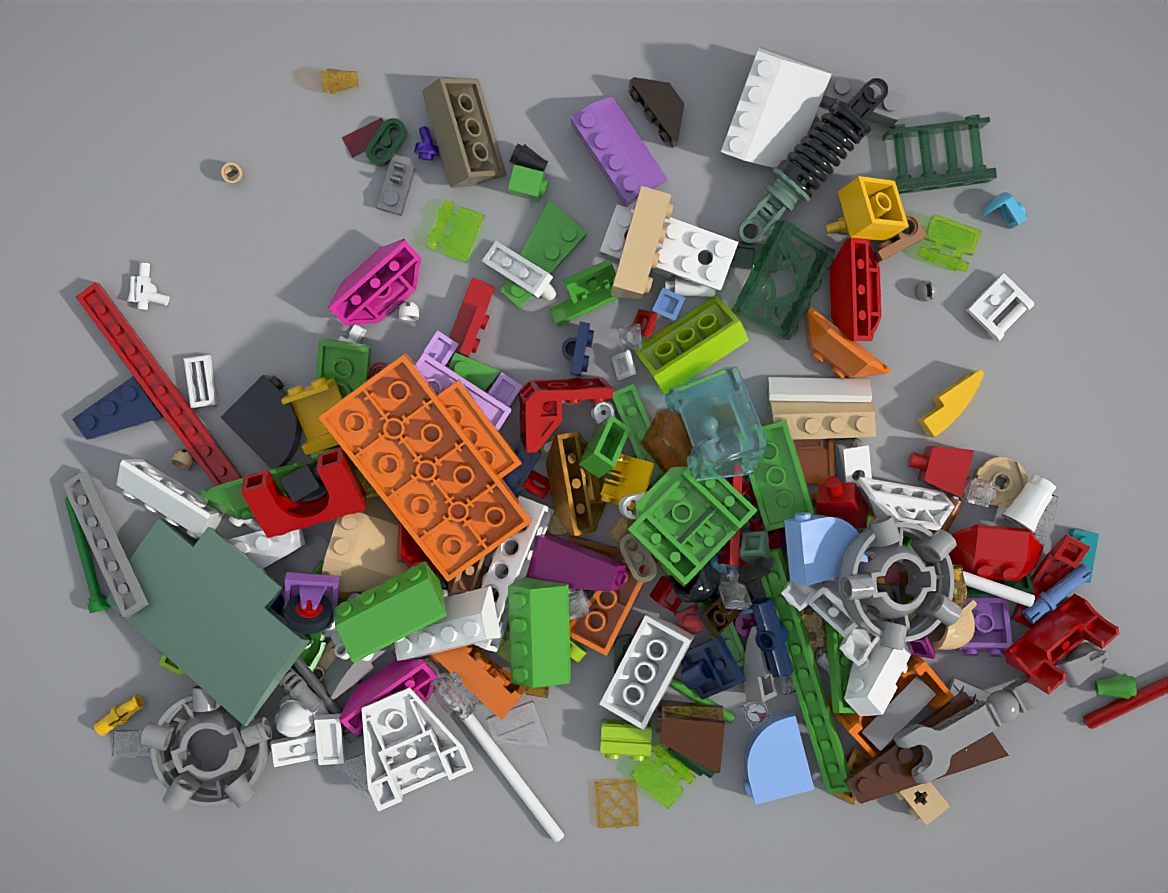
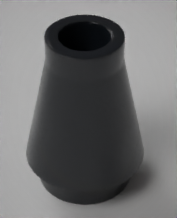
[509,143,548,172]

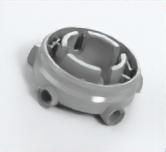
[838,515,962,651]
[141,685,272,811]

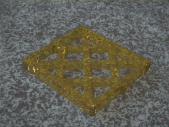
[595,780,639,828]

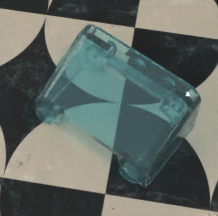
[665,366,766,481]

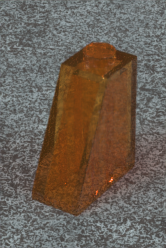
[640,405,699,474]

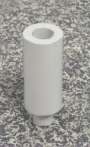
[665,277,715,297]

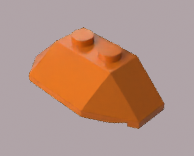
[804,307,891,379]

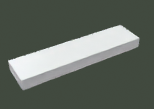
[767,377,872,402]

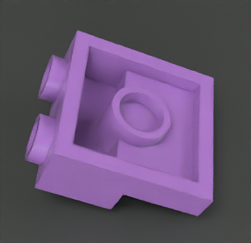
[954,598,1013,657]

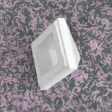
[611,350,636,380]

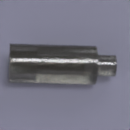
[732,557,773,587]

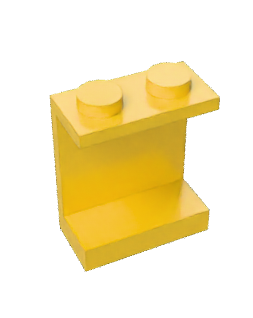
[281,377,343,455]

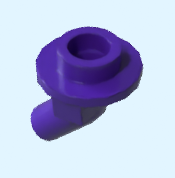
[414,126,439,161]

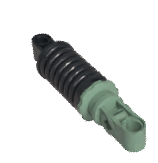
[738,78,888,243]

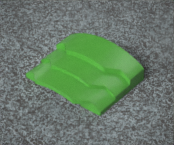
[628,456,758,587]

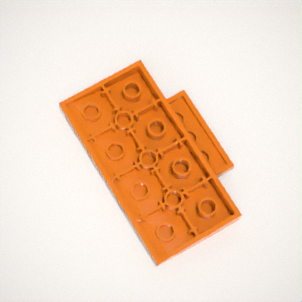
[318,352,532,582]

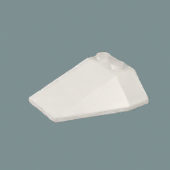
[362,687,473,812]

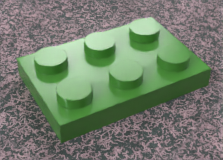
[316,338,371,398]

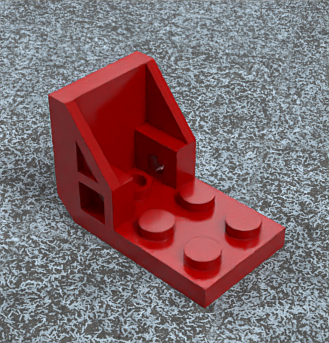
[519,377,613,453]

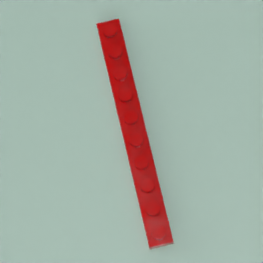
[76,282,243,486]

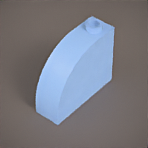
[784,512,868,586]
[744,710,814,805]

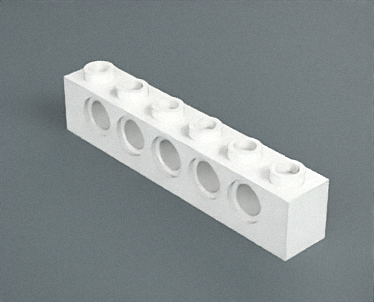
[474,496,554,652]

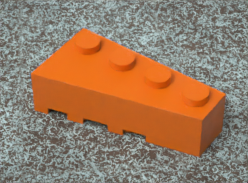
[570,559,649,656]
[428,644,524,721]

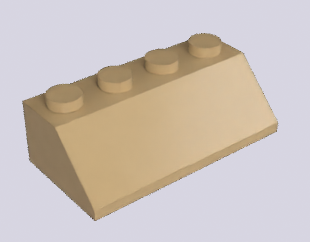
[610,186,674,299]
[768,396,876,440]

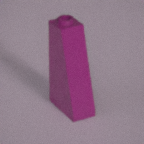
[526,534,627,592]

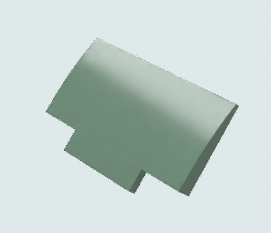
[106,518,310,726]

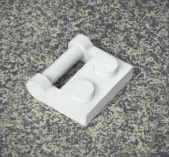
[966,273,1034,342]

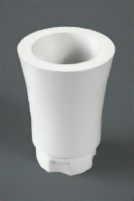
[1001,475,1056,534]

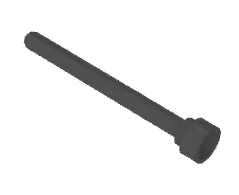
[293,656,363,743]

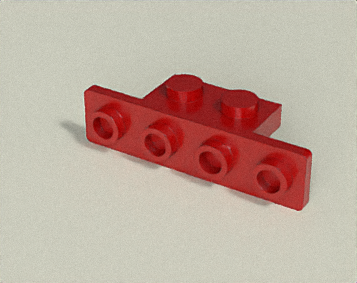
[445,278,495,368]

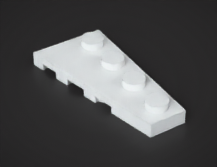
[228,529,306,569]

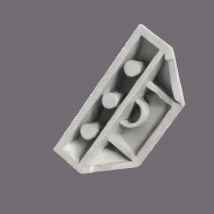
[858,477,955,530]

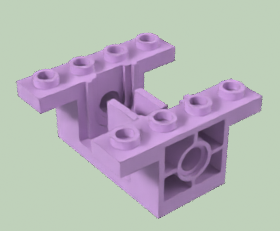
[415,330,522,430]

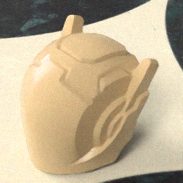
[928,599,977,650]

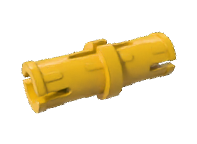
[94,694,145,736]

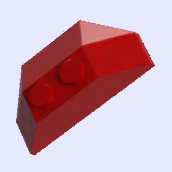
[829,237,882,341]
[949,524,1044,581]

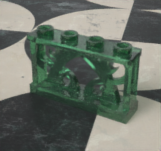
[731,220,835,340]

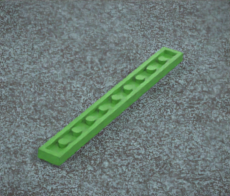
[756,548,850,794]

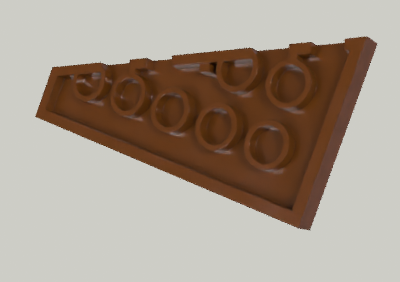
[843,691,1009,804]

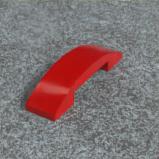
[1012,534,1091,629]

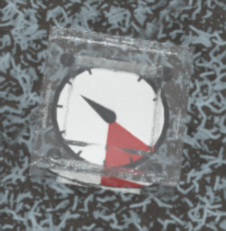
[739,702,773,731]

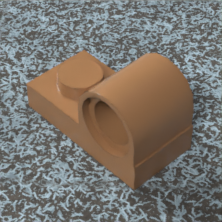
[875,214,927,263]

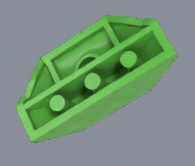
[200,462,303,520]

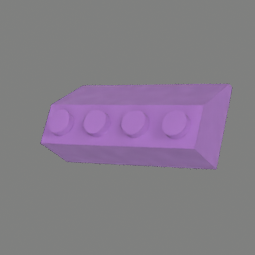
[570,96,668,207]

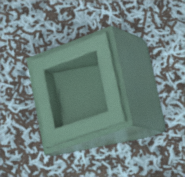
[739,531,770,563]

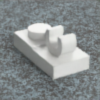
[270,731,318,767]

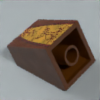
[656,700,725,773]

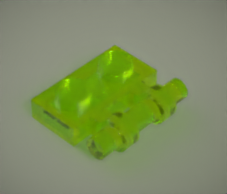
[427,200,485,263]
[918,214,982,272]
[630,744,696,809]

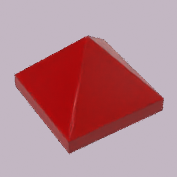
[630,309,657,337]
[522,470,550,499]

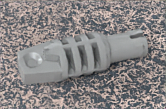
[278,666,324,713]

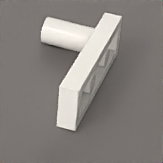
[482,241,557,301]

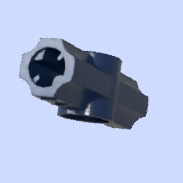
[751,597,794,677]

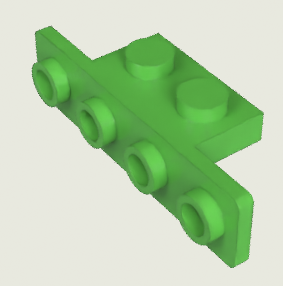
[549,259,620,326]

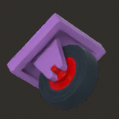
[285,572,340,634]

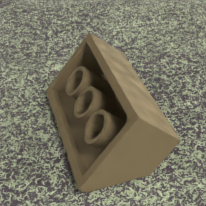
[422,78,506,188]

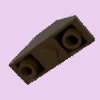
[628,77,684,148]
[695,577,754,639]

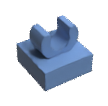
[652,287,685,321]

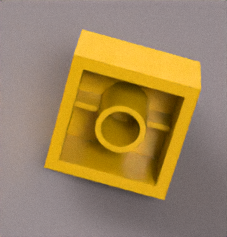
[825,176,909,241]

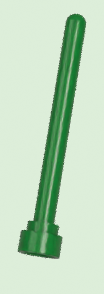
[65,497,110,614]

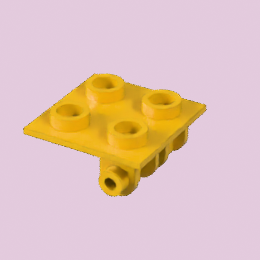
[600,454,655,510]

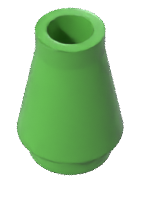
[1094,674,1137,699]

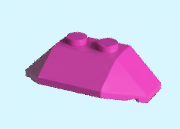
[328,239,421,326]
[339,659,438,735]

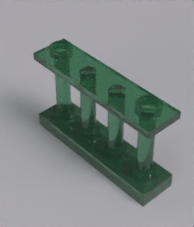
[882,114,997,194]

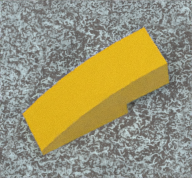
[917,369,984,437]

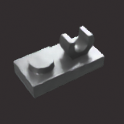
[376,159,416,216]

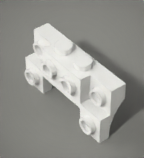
[781,578,882,666]

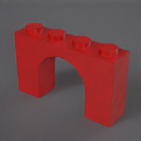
[241,447,366,538]

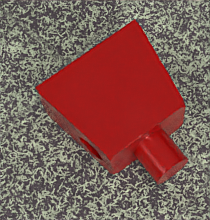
[908,446,974,497]
[816,476,869,529]

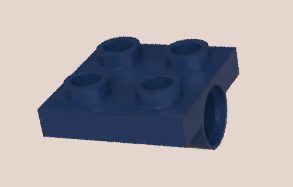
[562,322,594,377]
[681,635,746,700]

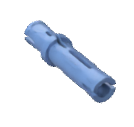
[1022,563,1093,624]

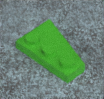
[448,351,501,391]

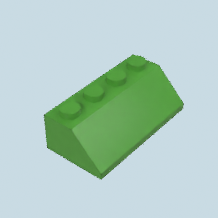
[333,561,447,663]
[508,577,571,688]

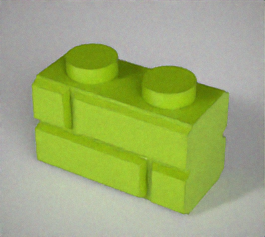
[600,719,652,761]

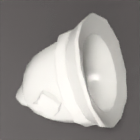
[275,694,329,737]

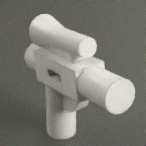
[127,263,169,310]

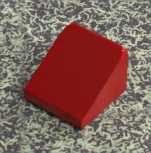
[649,576,682,613]

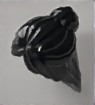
[670,560,718,603]

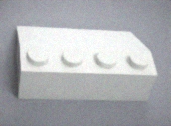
[721,48,831,168]

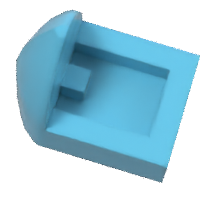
[983,192,1027,229]

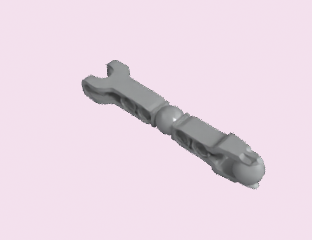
[894,642,1109,784]

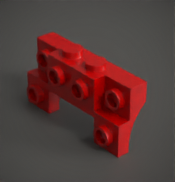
[1004,594,1119,695]

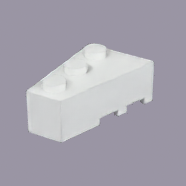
[844,639,911,716]

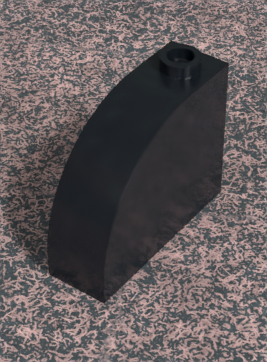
[220,375,302,469]

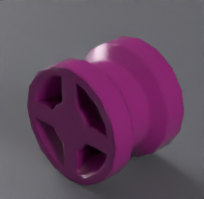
[733,613,757,637]

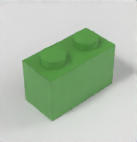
[578,415,631,478]

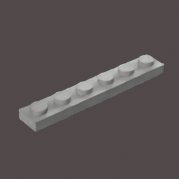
[62,472,149,617]

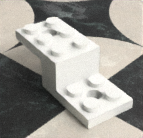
[600,204,738,292]

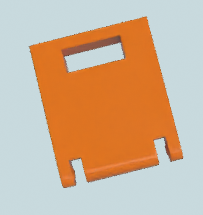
[793,438,835,499]

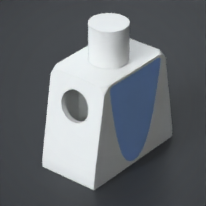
[834,438,872,497]

